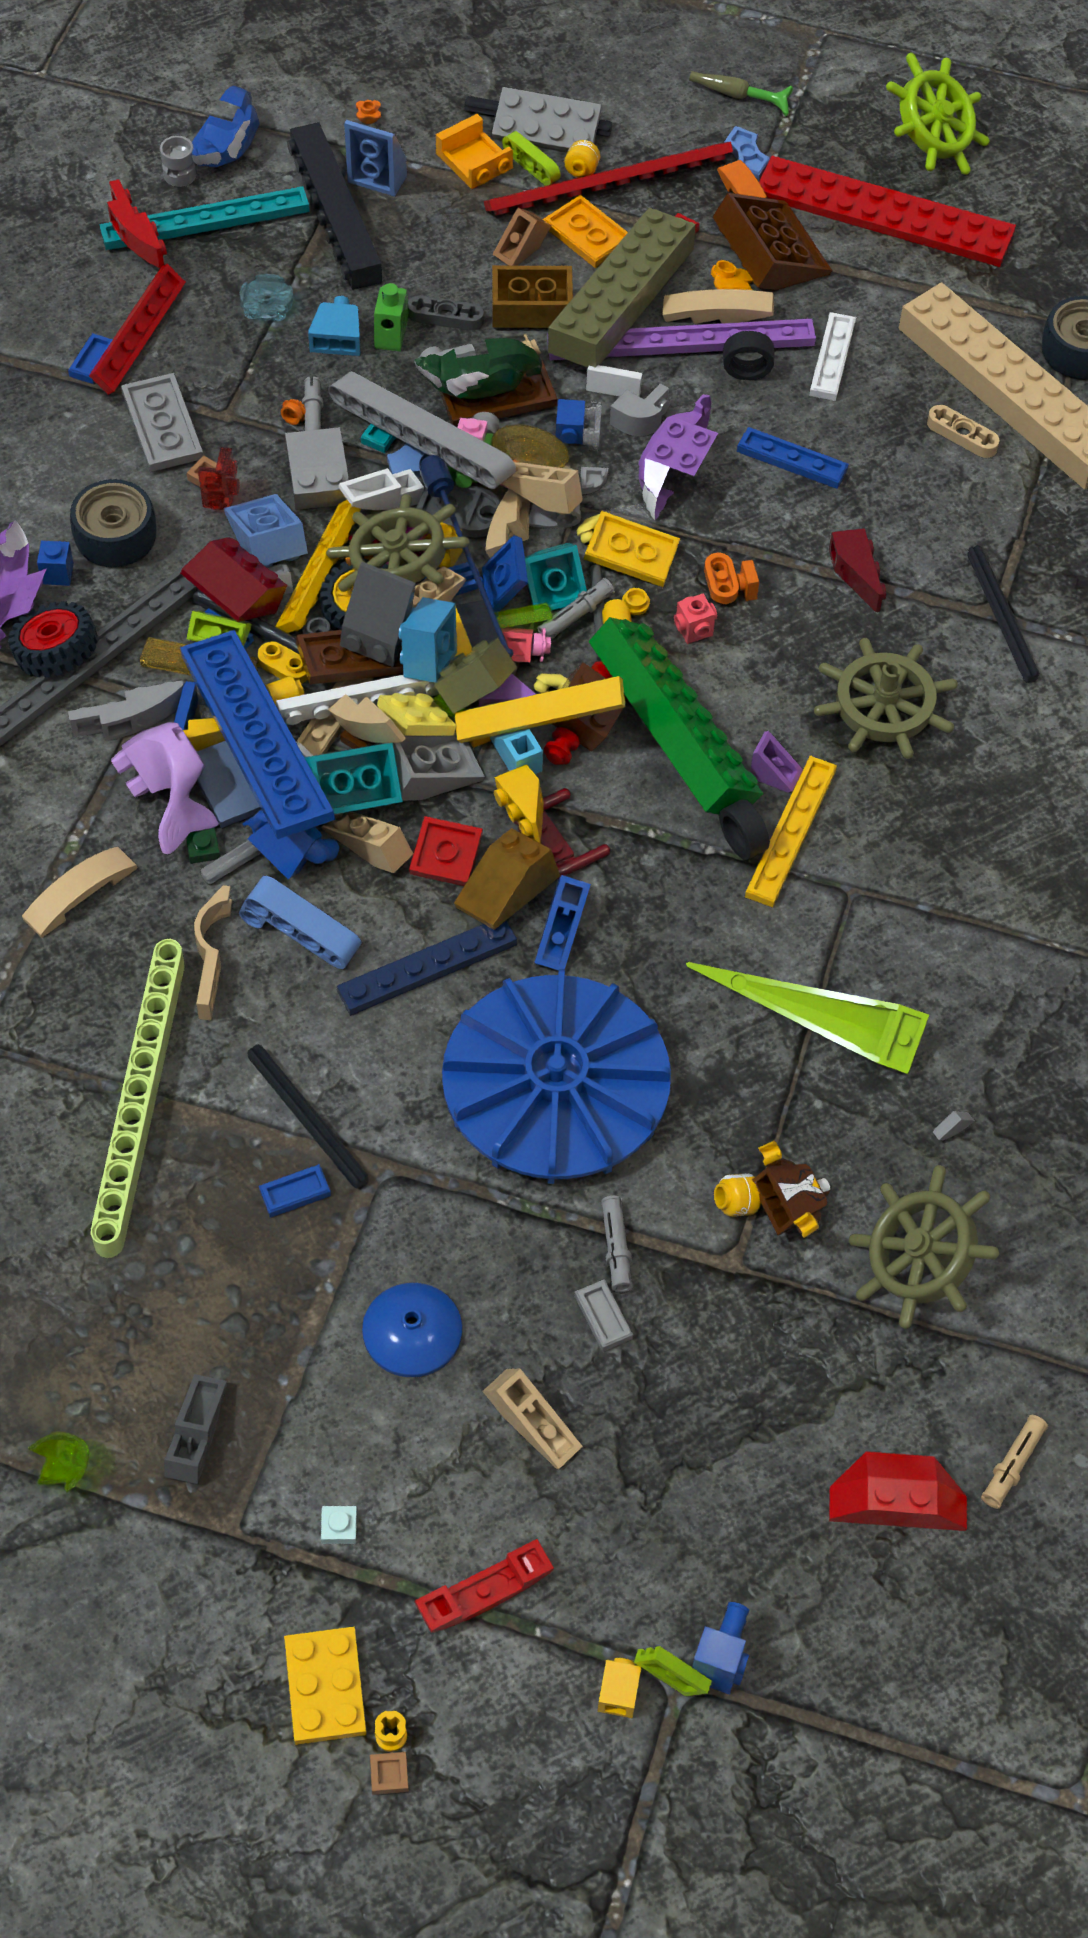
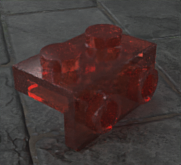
[198,447,240,510]

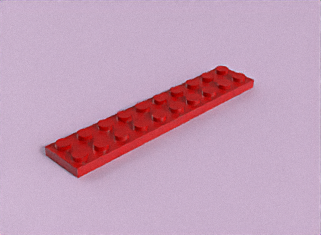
[759,156,1016,267]

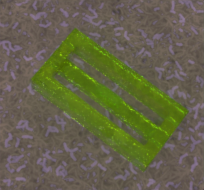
[494,603,552,628]

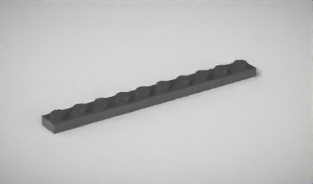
[0,563,198,746]

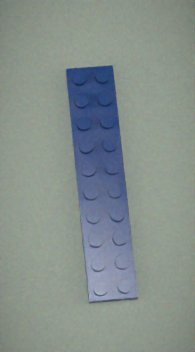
[180,630,335,839]

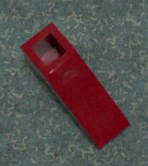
[829,528,886,612]

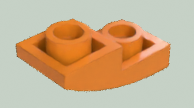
[717,160,767,198]

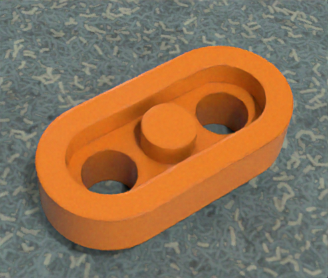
[704,553,739,604]

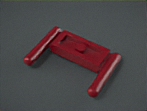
[514,788,611,881]

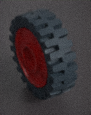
[8,601,98,677]

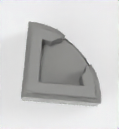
[580,467,608,494]
[933,1111,975,1140]

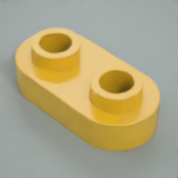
[257,642,308,684]

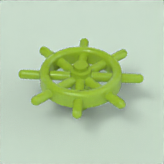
[886,53,990,175]

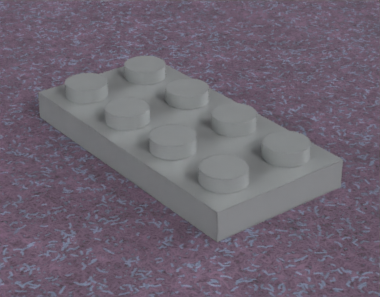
[492,87,602,152]
[121,373,203,472]

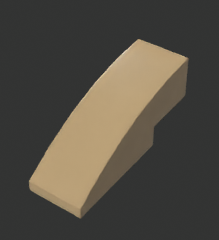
[485,489,530,558]
[328,694,406,743]

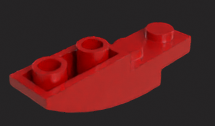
[107,179,167,268]

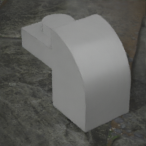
[610,383,670,436]

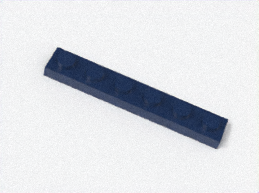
[337,921,517,1016]

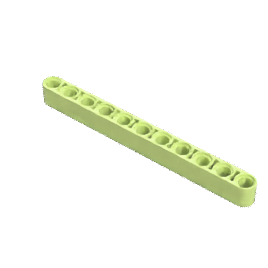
[91,939,184,1258]

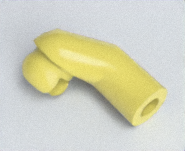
[577,514,600,544]
[534,673,568,693]

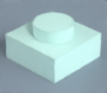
[321,1506,357,1544]

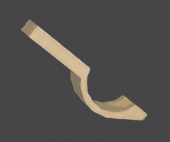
[194,885,233,1020]

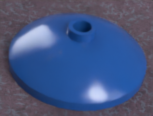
[362,1283,462,1377]

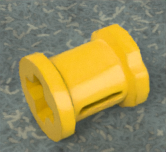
[375,1711,407,1752]

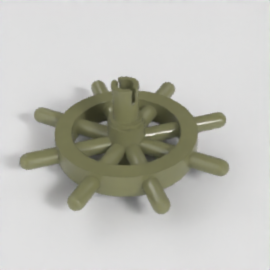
[326,494,469,592]
[814,638,958,759]
[849,1165,999,1329]

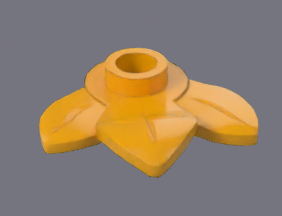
[711,260,753,290]

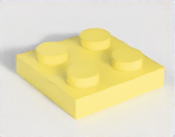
[377,693,457,736]

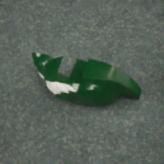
[414,338,542,399]

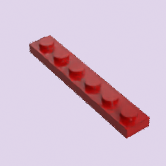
[89,263,186,395]

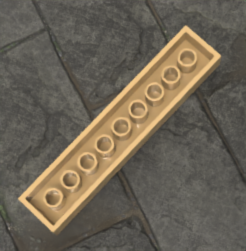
[899,282,1088,490]

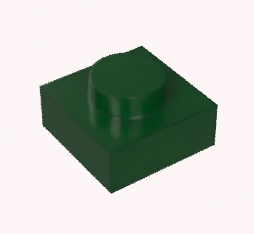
[186,828,220,864]

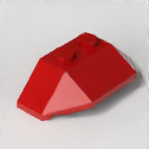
[829,1451,967,1531]

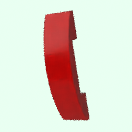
[414,1539,554,1633]

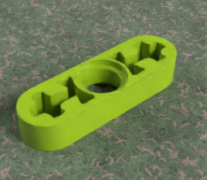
[502,131,561,186]

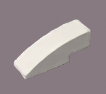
[338,468,424,510]

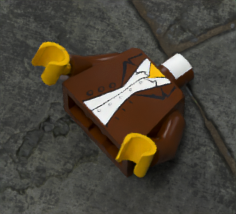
[752,1141,830,1238]

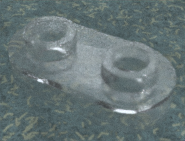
[583,402,602,451]

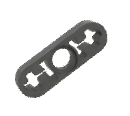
[408,295,484,330]

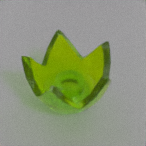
[28,1431,89,1493]

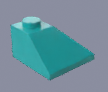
[525,543,587,615]

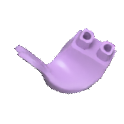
[111,722,219,854]

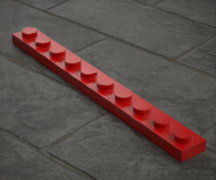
[484,142,733,215]

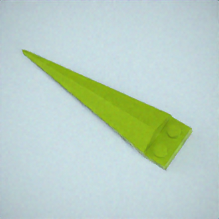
[686,962,929,1075]

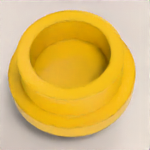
[622,588,650,615]

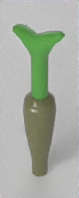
[689,71,793,117]

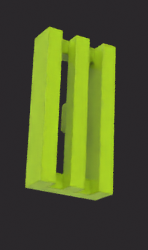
[634,1646,712,1696]

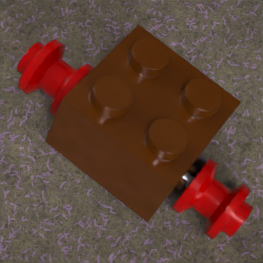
[544,661,628,765]

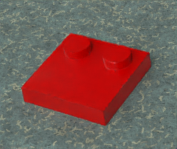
[409,816,483,886]

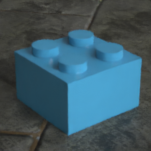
[398,597,457,683]

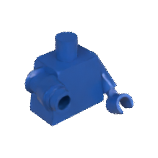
[242,810,339,879]

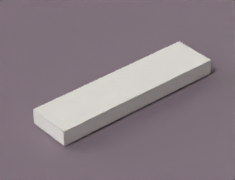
[809,312,856,401]

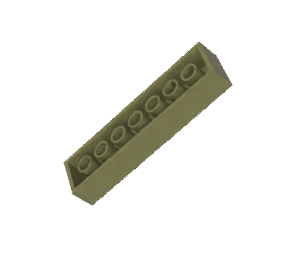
[548,208,696,368]

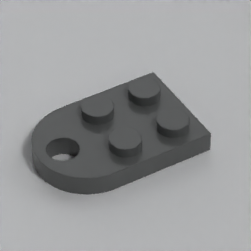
[417,481,501,538]

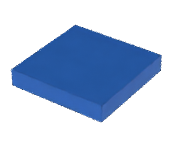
[482,535,528,615]

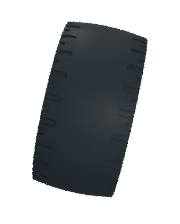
[1042,296,1088,379]
[70,479,157,567]

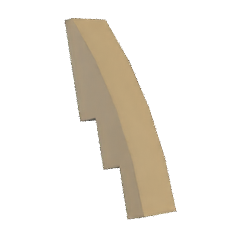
[663,289,774,324]

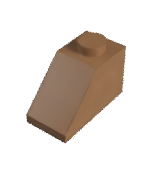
[493,208,552,266]

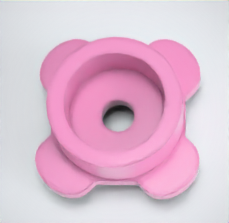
[531,628,551,662]

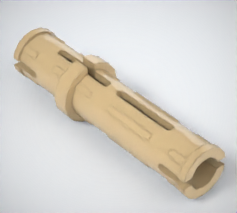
[981,1415,1048,1509]

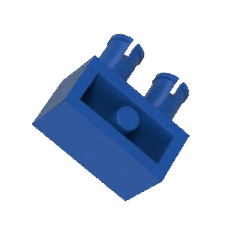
[692,1602,749,1695]

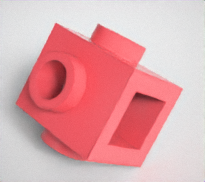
[674,593,717,644]

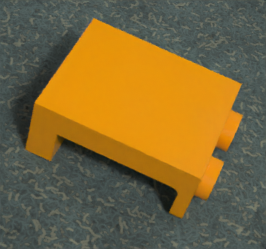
[436,114,513,189]

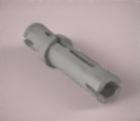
[302,377,323,431]
[537,578,615,640]
[601,1195,633,1292]

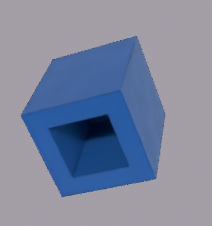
[555,399,585,444]
[37,540,74,586]

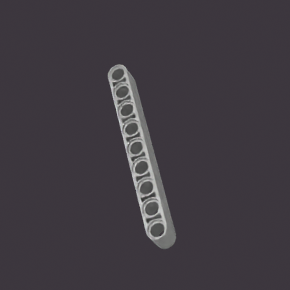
[328,371,516,489]

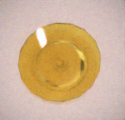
[492,424,569,468]

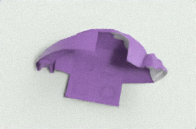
[639,394,718,520]
[0,520,46,649]

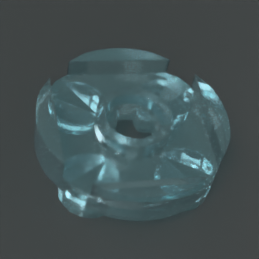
[240,274,293,321]

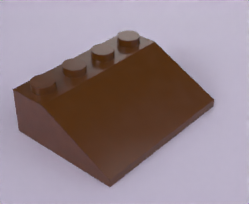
[713,193,832,290]

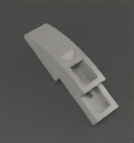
[68,681,184,742]

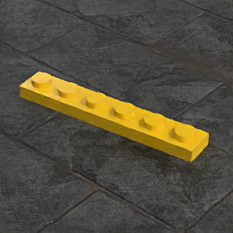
[275,500,361,633]

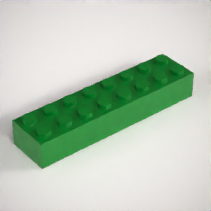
[588,617,763,814]

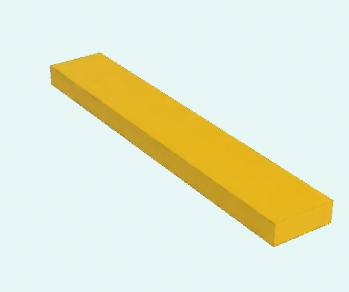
[455,676,625,743]
[745,756,837,908]

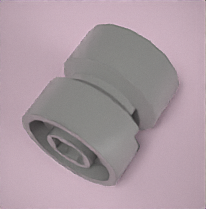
[160,136,197,187]

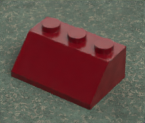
[180,537,287,622]

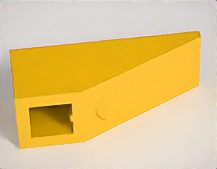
[494,764,544,844]

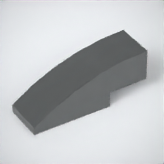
[164,1374,227,1484]

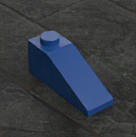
[534,875,591,971]

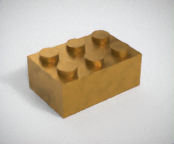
[492,265,573,328]

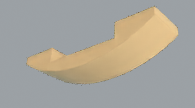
[22,847,137,938]

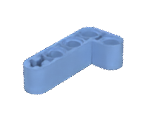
[239,876,361,969]

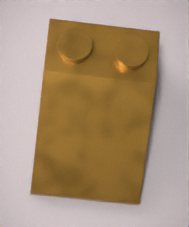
[454,828,560,930]

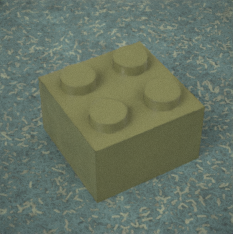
[434,638,517,714]

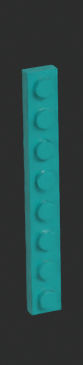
[99,186,310,250]

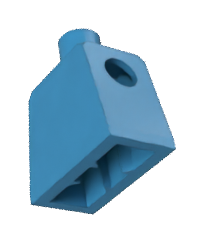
[308,296,361,356]

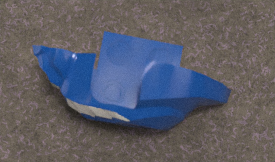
[191,86,260,167]

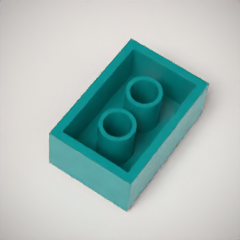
[304,743,403,814]

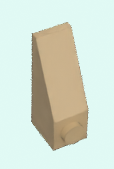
[501,461,583,515]
[482,1368,583,1469]

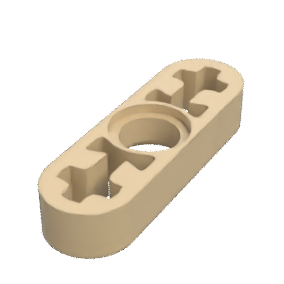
[927,405,1000,458]

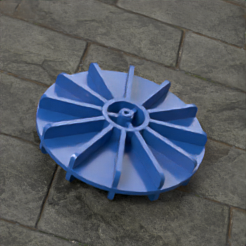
[442,969,671,1184]

